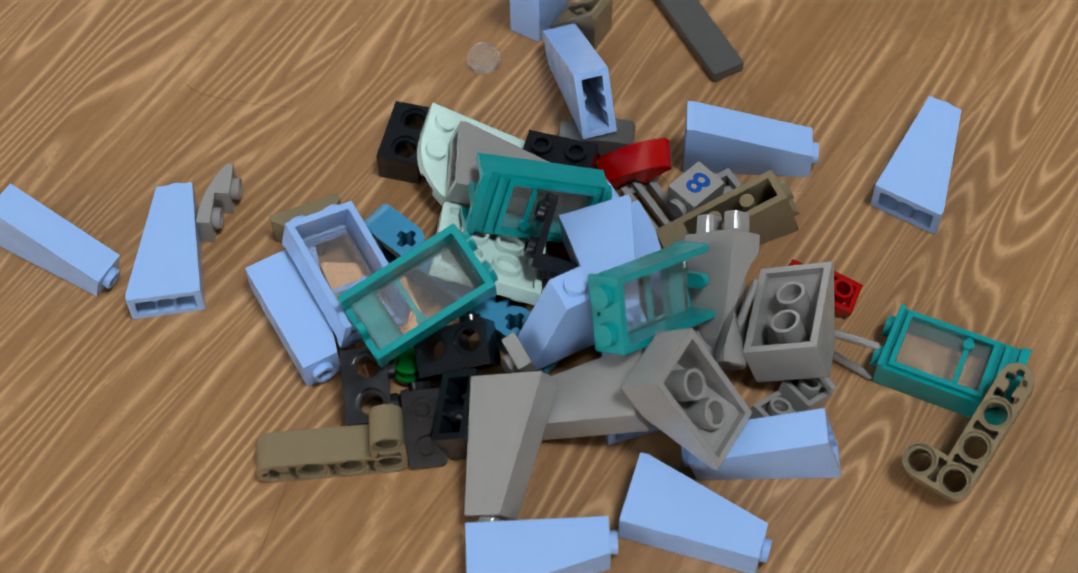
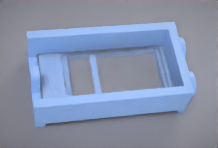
[282,201,411,348]

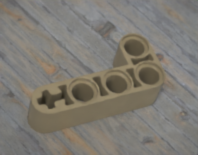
[902,363,1034,502]
[256,404,408,483]

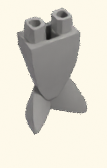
[685,210,760,371]

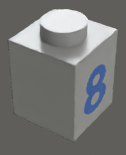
[667,161,725,218]

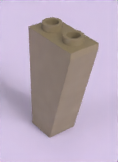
[655,170,799,249]

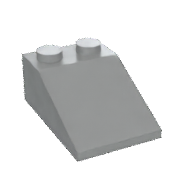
[743,261,835,382]
[621,328,753,470]

